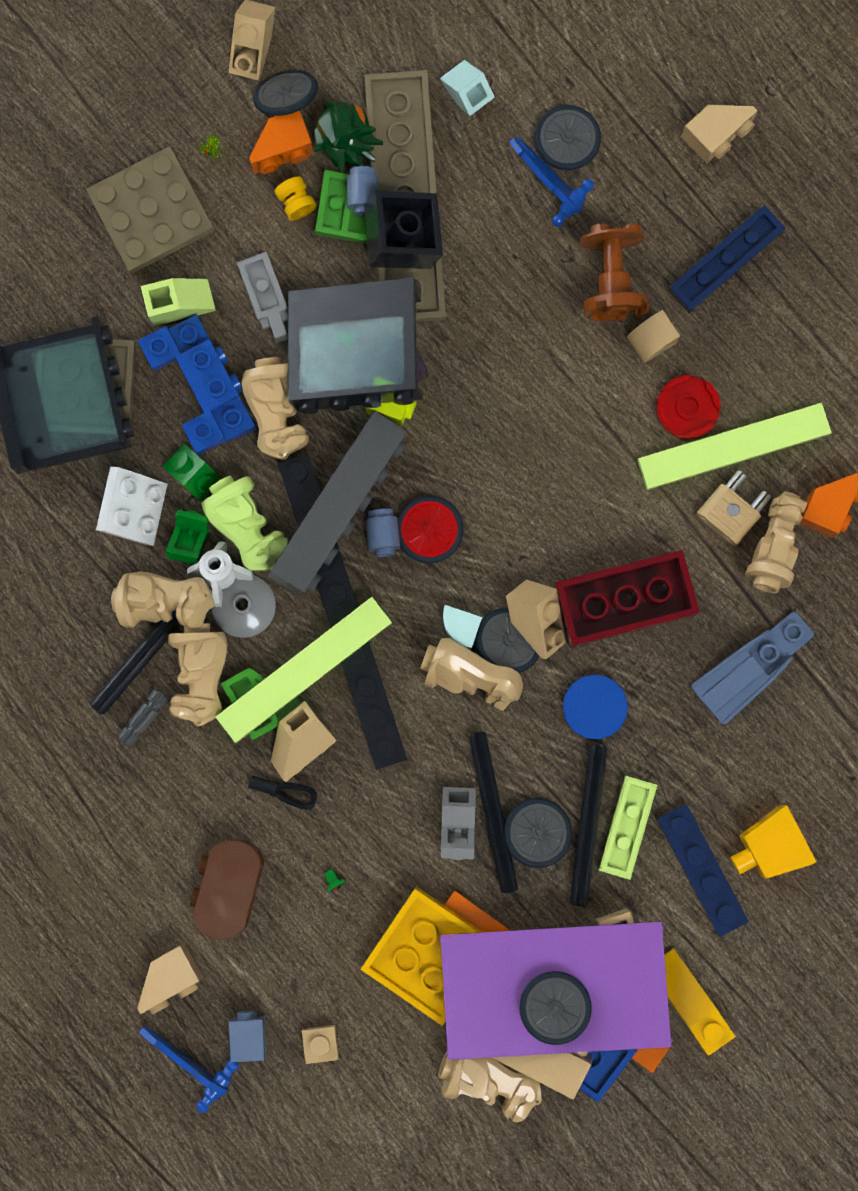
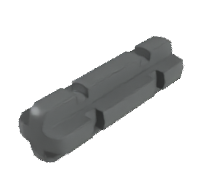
[118,689,169,747]

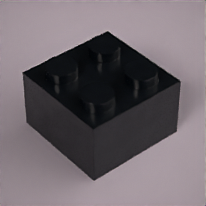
[364,191,443,269]

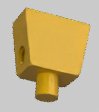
[730,805,817,879]

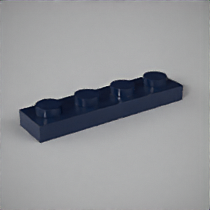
[668,205,786,313]
[656,804,749,937]

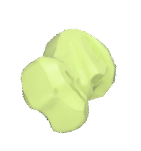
[201,475,289,571]

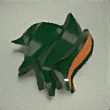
[314,101,383,173]

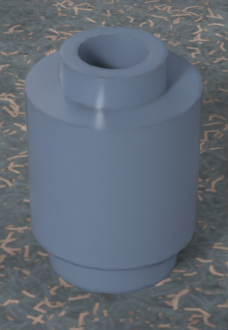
[347,166,379,216]
[365,509,401,557]

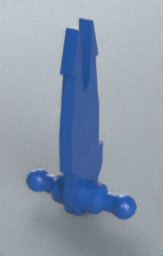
[509,137,594,227]
[139,1026,239,1113]

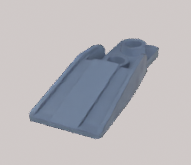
[691,612,814,724]

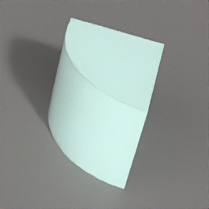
[440,60,495,116]
[443,605,482,650]

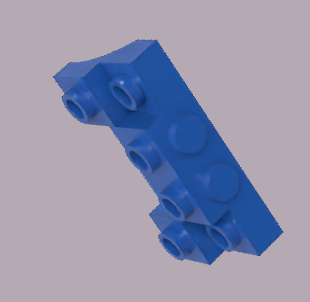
[138,314,257,455]

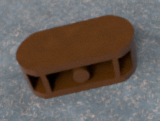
[190,839,265,940]

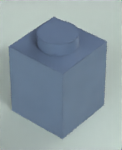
[229,1010,267,1062]

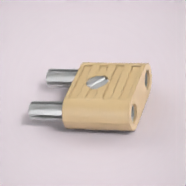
[696,470,771,546]

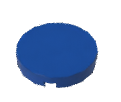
[563,675,628,740]

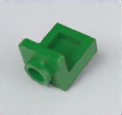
[163,444,220,500]
[166,510,209,565]

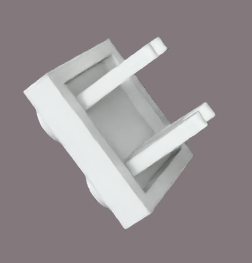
[96,467,167,546]

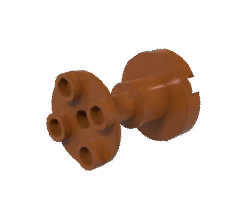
[580,224,649,321]

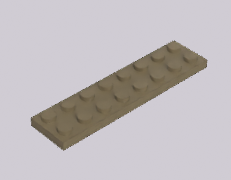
[364,70,446,324]

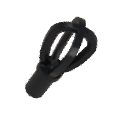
[248,776,317,810]

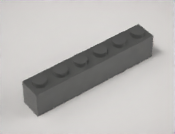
[268,411,407,598]

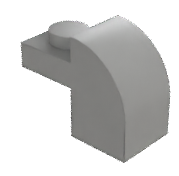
[441,787,476,860]

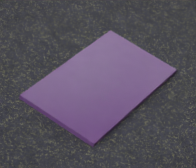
[439,922,672,1060]

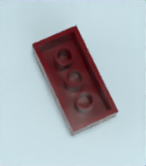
[553,550,700,648]

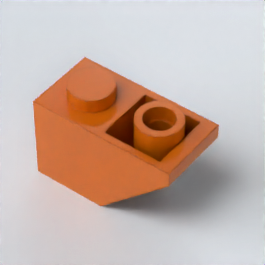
[249,110,314,174]
[800,473,858,538]

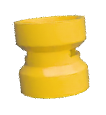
[274,176,317,221]

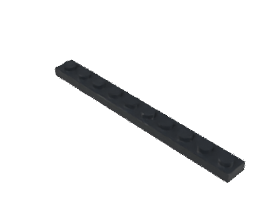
[278,453,407,770]

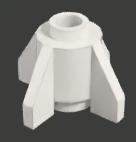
[187,542,254,607]

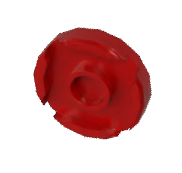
[656,375,721,440]

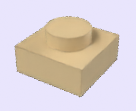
[302,1025,339,1064]

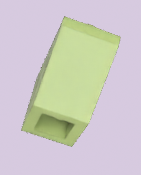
[141,278,216,327]

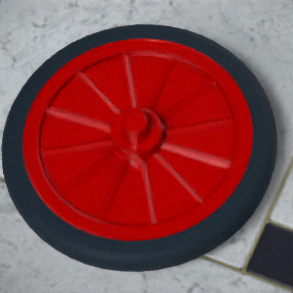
[397,496,464,563]

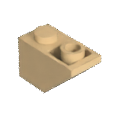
[228,0,276,81]
[681,105,758,163]
[506,579,566,659]
[271,701,337,782]
[137,943,203,1015]

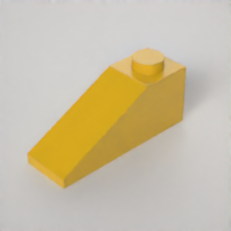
[664,948,736,1056]

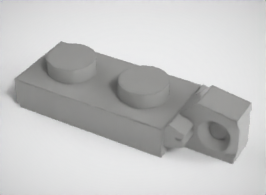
[237,251,288,343]

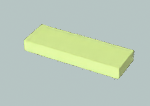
[598,776,657,880]

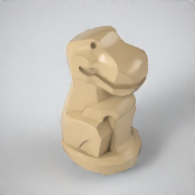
[241,357,309,460]
[745,491,807,593]
[111,571,215,628]
[168,623,228,727]
[420,638,523,711]
[438,1053,542,1122]

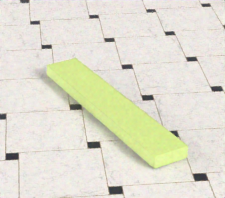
[637,403,832,490]
[216,597,392,743]

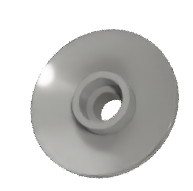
[212,575,276,638]

